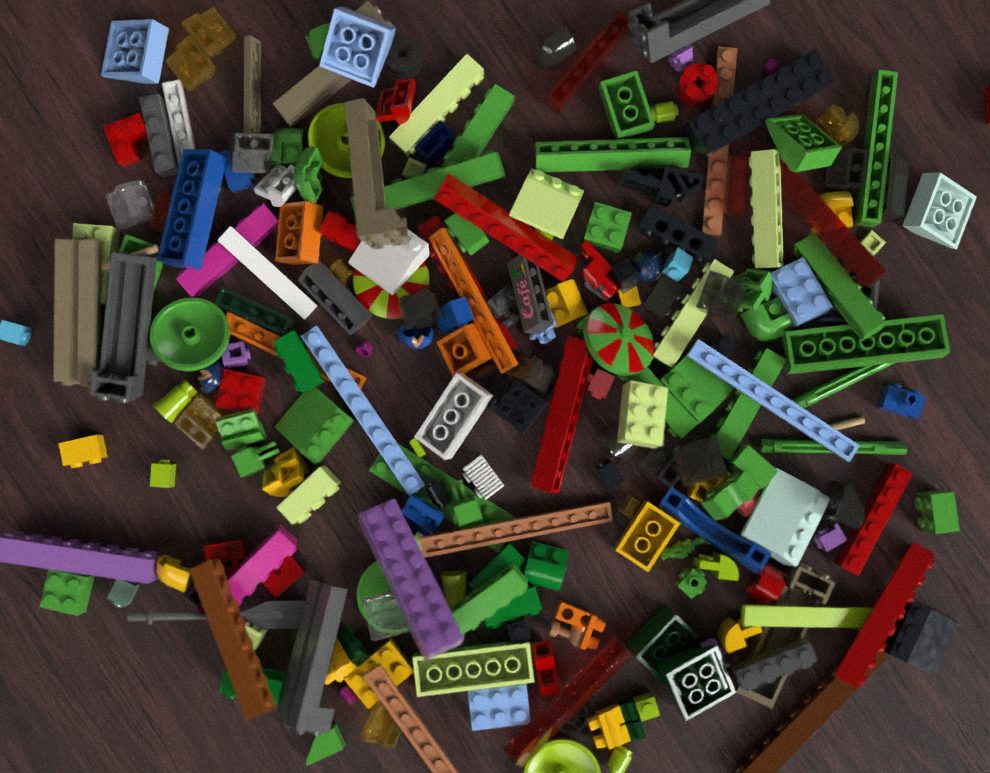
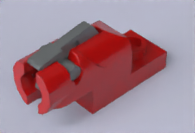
[580,240,620,301]

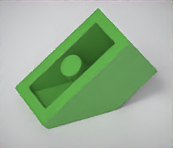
[306,723,346,766]

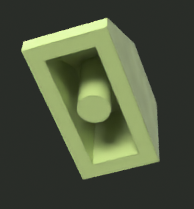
[245,621,268,651]

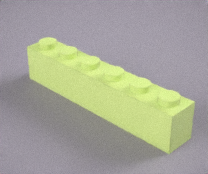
[389,54,484,157]
[749,149,784,268]
[653,259,734,369]

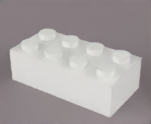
[414,373,494,460]

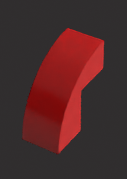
[531,640,560,697]

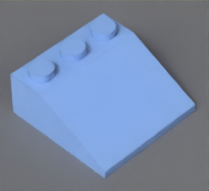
[320,6,396,88]
[101,19,169,84]

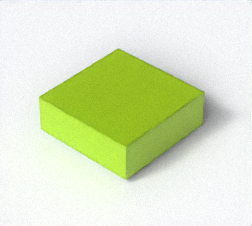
[409,438,427,457]

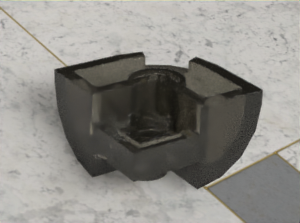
[532,25,577,71]

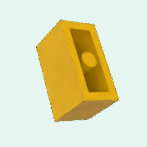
[58,435,108,469]

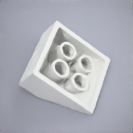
[348,229,430,295]

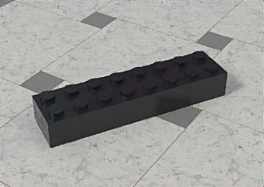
[682,49,835,161]

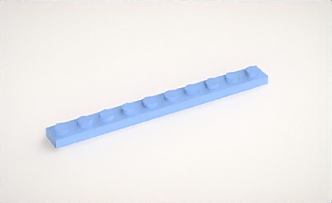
[301,325,426,496]
[687,339,860,462]

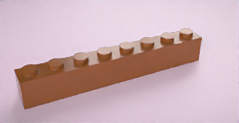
[190,559,276,721]

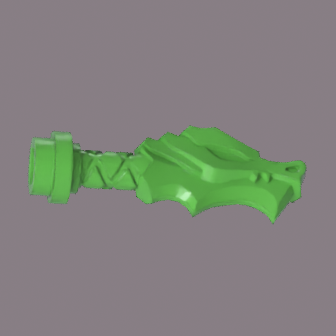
[661,536,711,561]

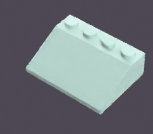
[740,468,830,567]

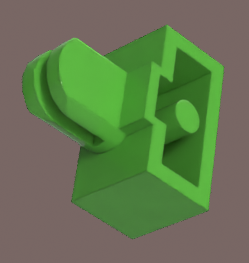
[445,213,489,255]
[231,442,280,477]
[450,480,482,526]

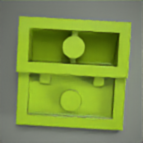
[693,551,739,581]

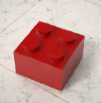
[215,369,266,415]

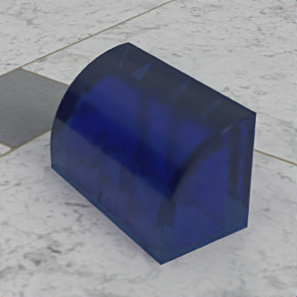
[414,120,456,167]

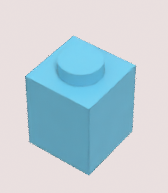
[662,247,693,283]
[0,320,32,346]

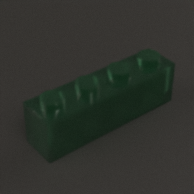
[214,286,296,335]

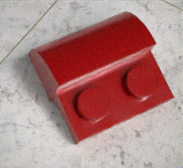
[375,78,416,125]

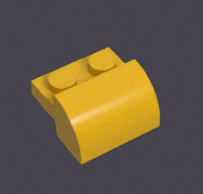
[545,279,589,329]
[718,617,762,653]

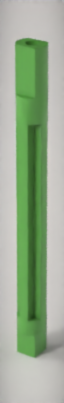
[791,363,894,408]
[760,439,907,455]

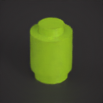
[650,101,678,123]
[606,745,633,773]

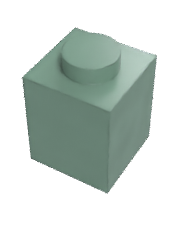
[107,579,141,607]

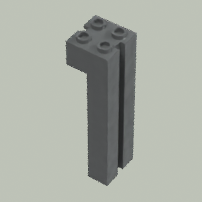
[628,0,770,63]
[90,252,157,403]
[275,579,348,735]

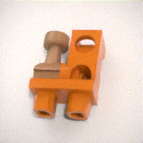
[548,599,606,650]

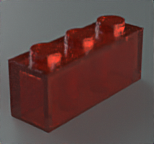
[723,155,750,218]

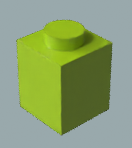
[150,460,176,488]
[633,692,660,721]

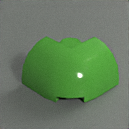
[265,127,306,166]
[293,147,323,203]
[719,269,772,312]
[740,297,793,342]

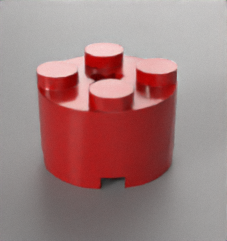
[676,63,718,107]
[745,562,788,605]

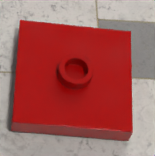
[263,555,306,598]

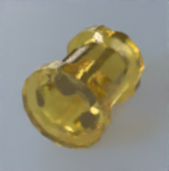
[329,258,354,284]
[618,494,642,519]

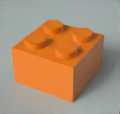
[436,323,493,377]

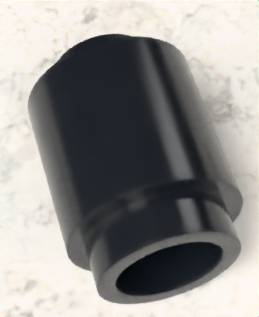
[425,478,452,509]

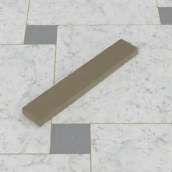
[244,35,261,154]

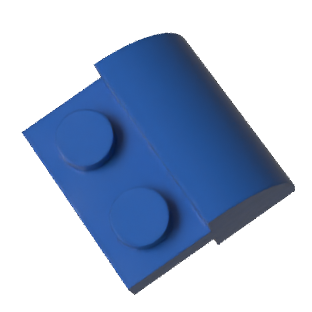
[401,494,445,536]

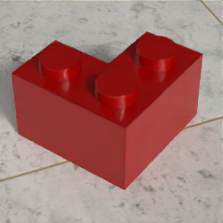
[104,113,148,167]
[319,211,362,252]

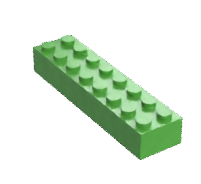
[782,314,950,374]

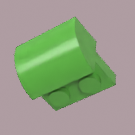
[216,408,267,451]

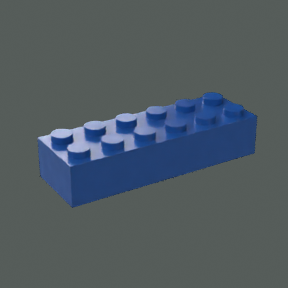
[157,149,227,270]

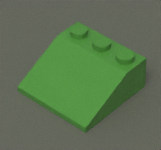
[765,114,842,172]
[659,352,735,423]
[275,387,355,464]

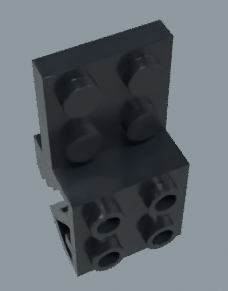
[618,165,704,207]
[473,360,548,435]

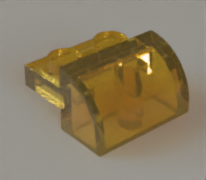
[182,7,237,57]
[165,34,216,92]
[817,104,859,149]
[174,393,226,450]
[360,702,402,748]

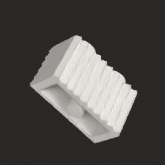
[462,455,504,499]

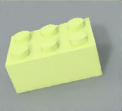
[617,381,668,448]
[277,466,341,525]

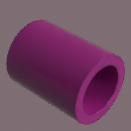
[338,683,359,706]

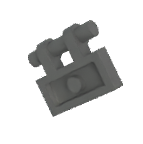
[486,282,520,328]

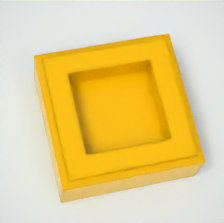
[617,286,641,308]

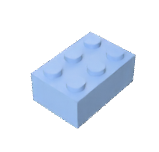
[770,257,833,329]
[468,683,531,731]

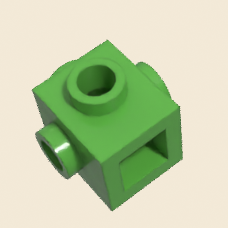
[675,567,707,599]

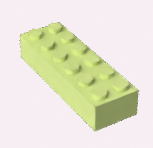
[412,639,534,697]

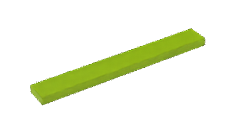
[741,605,873,628]

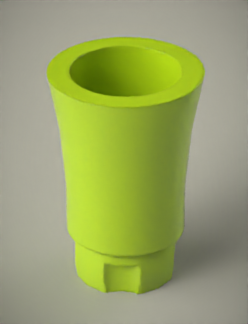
[152,379,198,423]
[440,570,467,608]

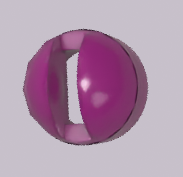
[764,58,781,75]
[356,340,373,357]

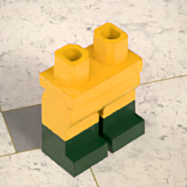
[325,624,370,685]
[587,698,646,749]

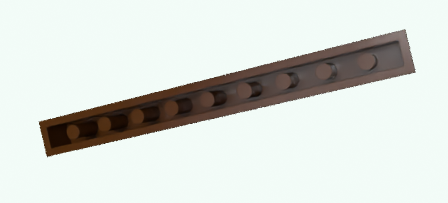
[733,652,889,773]

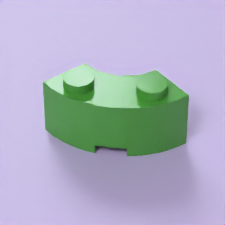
[701,470,760,521]

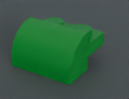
[523,541,569,591]

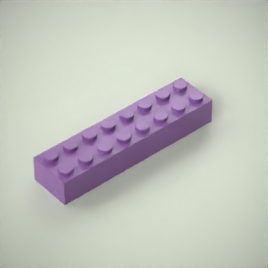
[358,498,464,661]
[0,531,162,584]

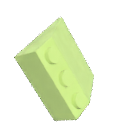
[509,168,584,239]

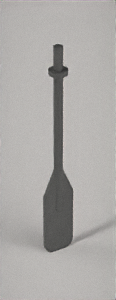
[128,600,305,629]

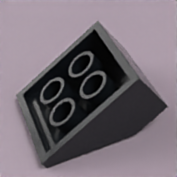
[883,601,959,675]

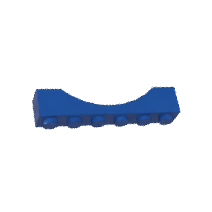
[657,487,771,574]

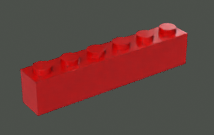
[834,463,913,576]

